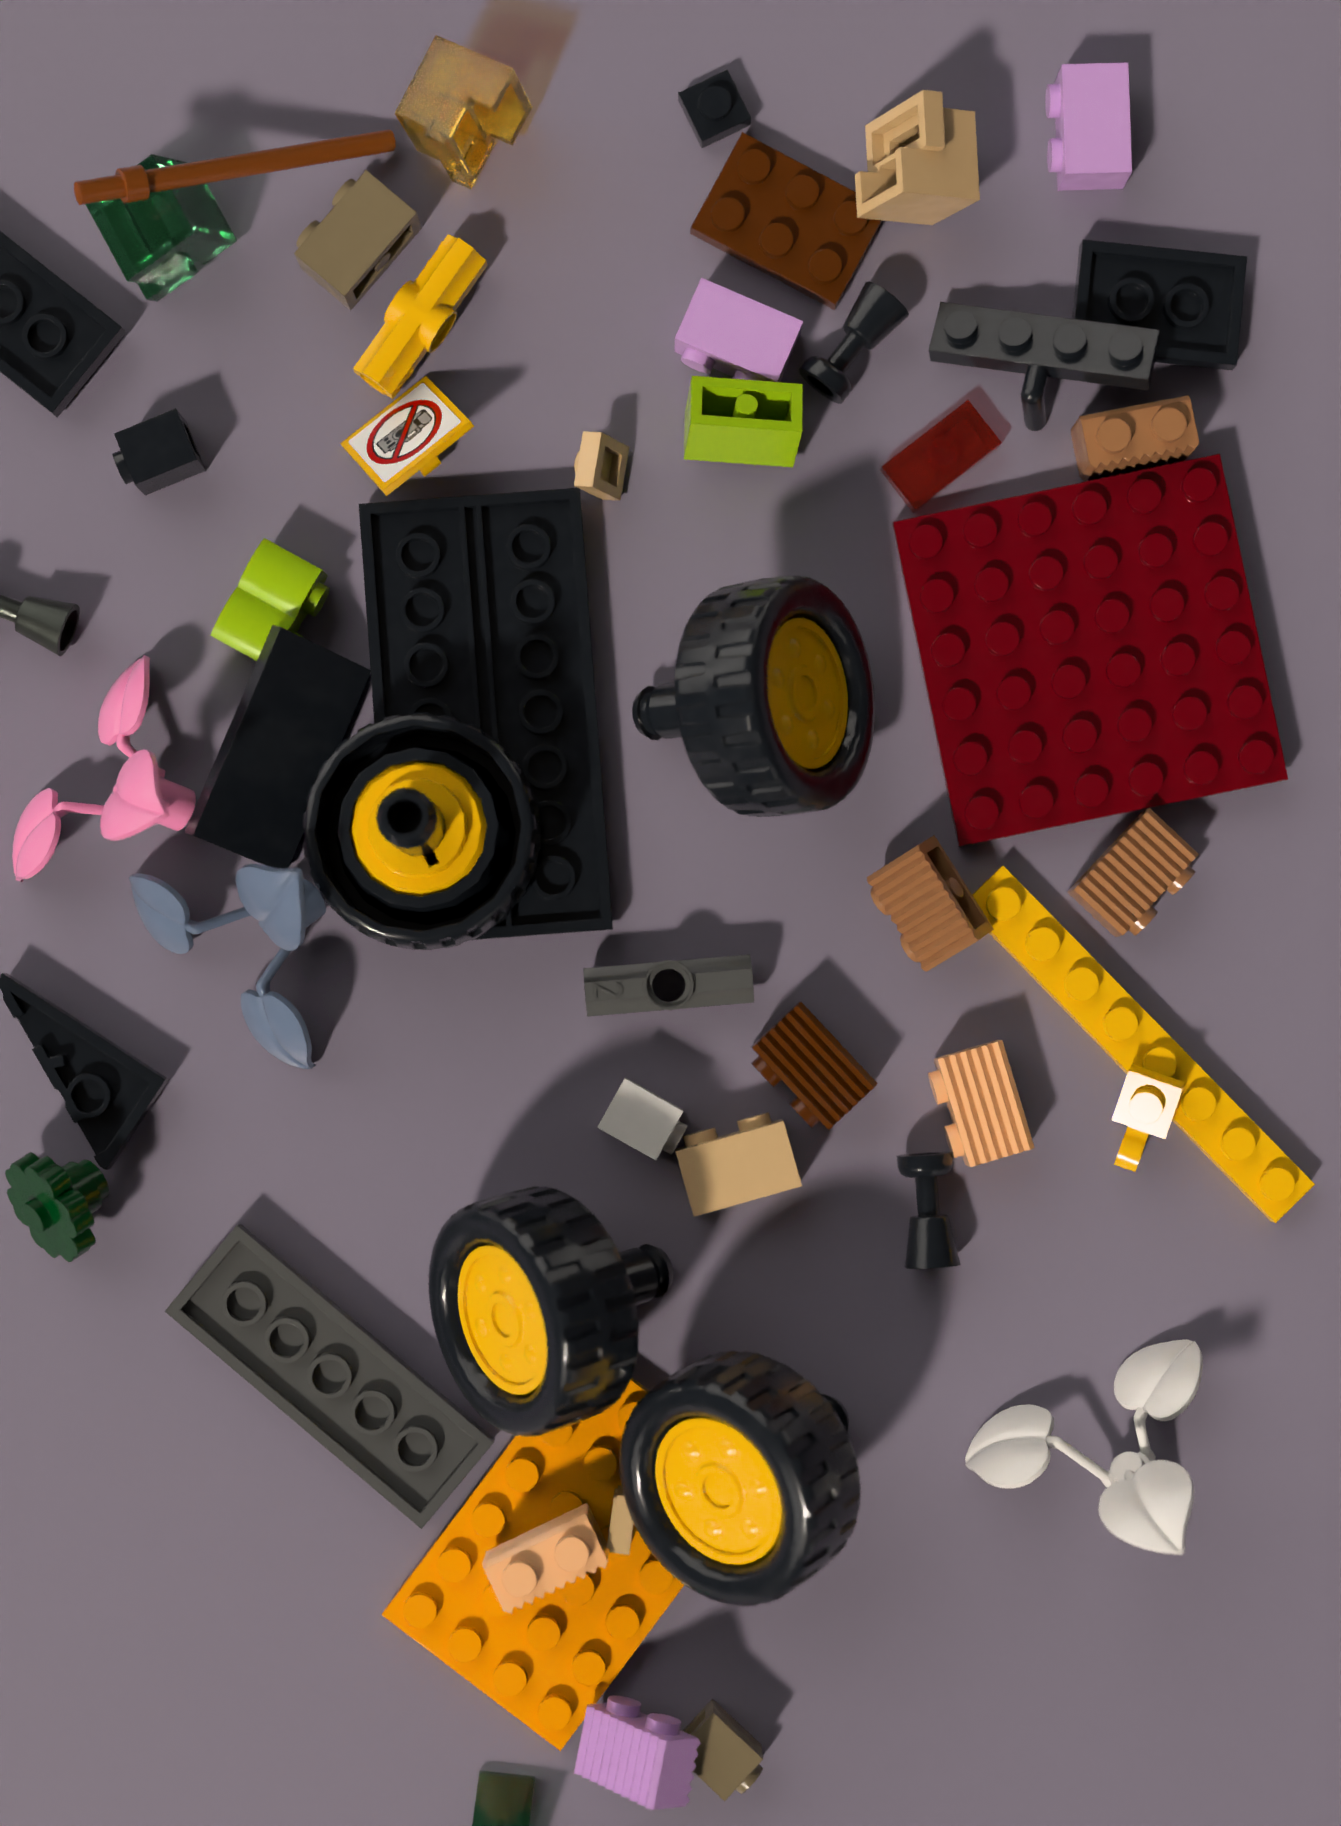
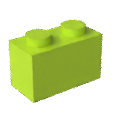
[684,376,803,467]

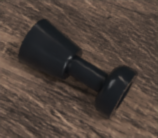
[799,281,909,404]
[897,1152,960,1269]

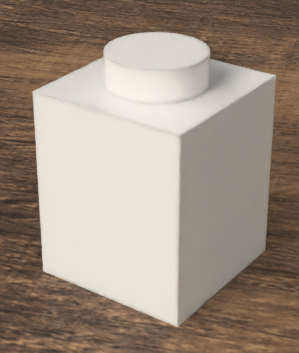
[597,1077,688,1160]

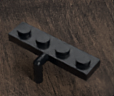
[928,302,1160,431]

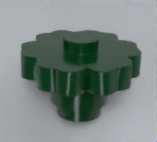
[5,1152,109,1262]

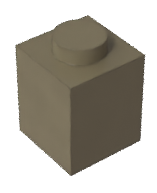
[683,1699,763,1801]

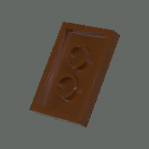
[690,132,883,310]

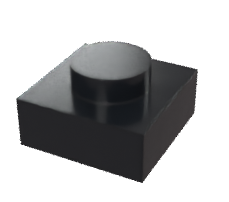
[678,69,751,148]

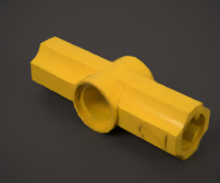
[353,234,488,399]

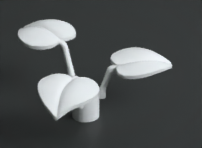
[965,1339,1203,1555]

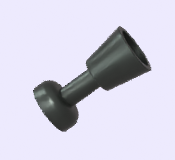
[0,594,80,657]

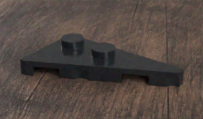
[0,973,169,1170]

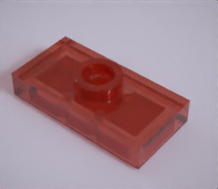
[880,400,1002,513]

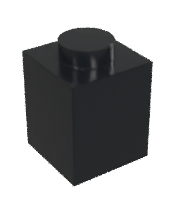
[112,408,206,495]

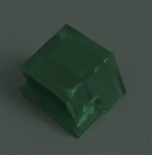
[86,154,237,302]

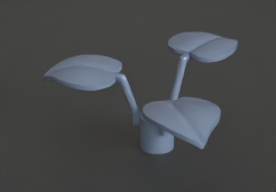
[129,864,326,1069]

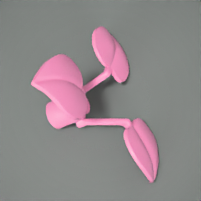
[12,655,196,882]

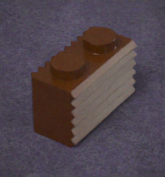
[751,1002,878,1130]

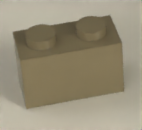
[294,170,422,311]

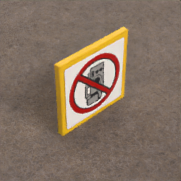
[340,376,474,496]

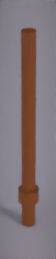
[74,129,396,205]

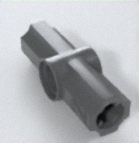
[583,954,754,1017]

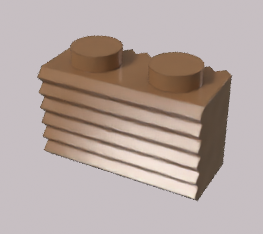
[1071,395,1199,482]
[1067,808,1199,937]
[867,835,994,972]

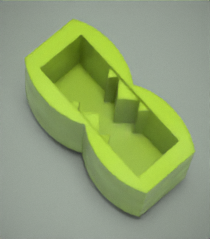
[210,538,330,661]

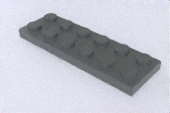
[165,1223,495,1529]

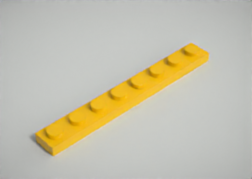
[972,866,1315,1223]

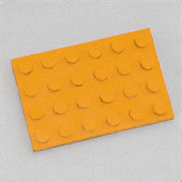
[382,1378,684,1751]

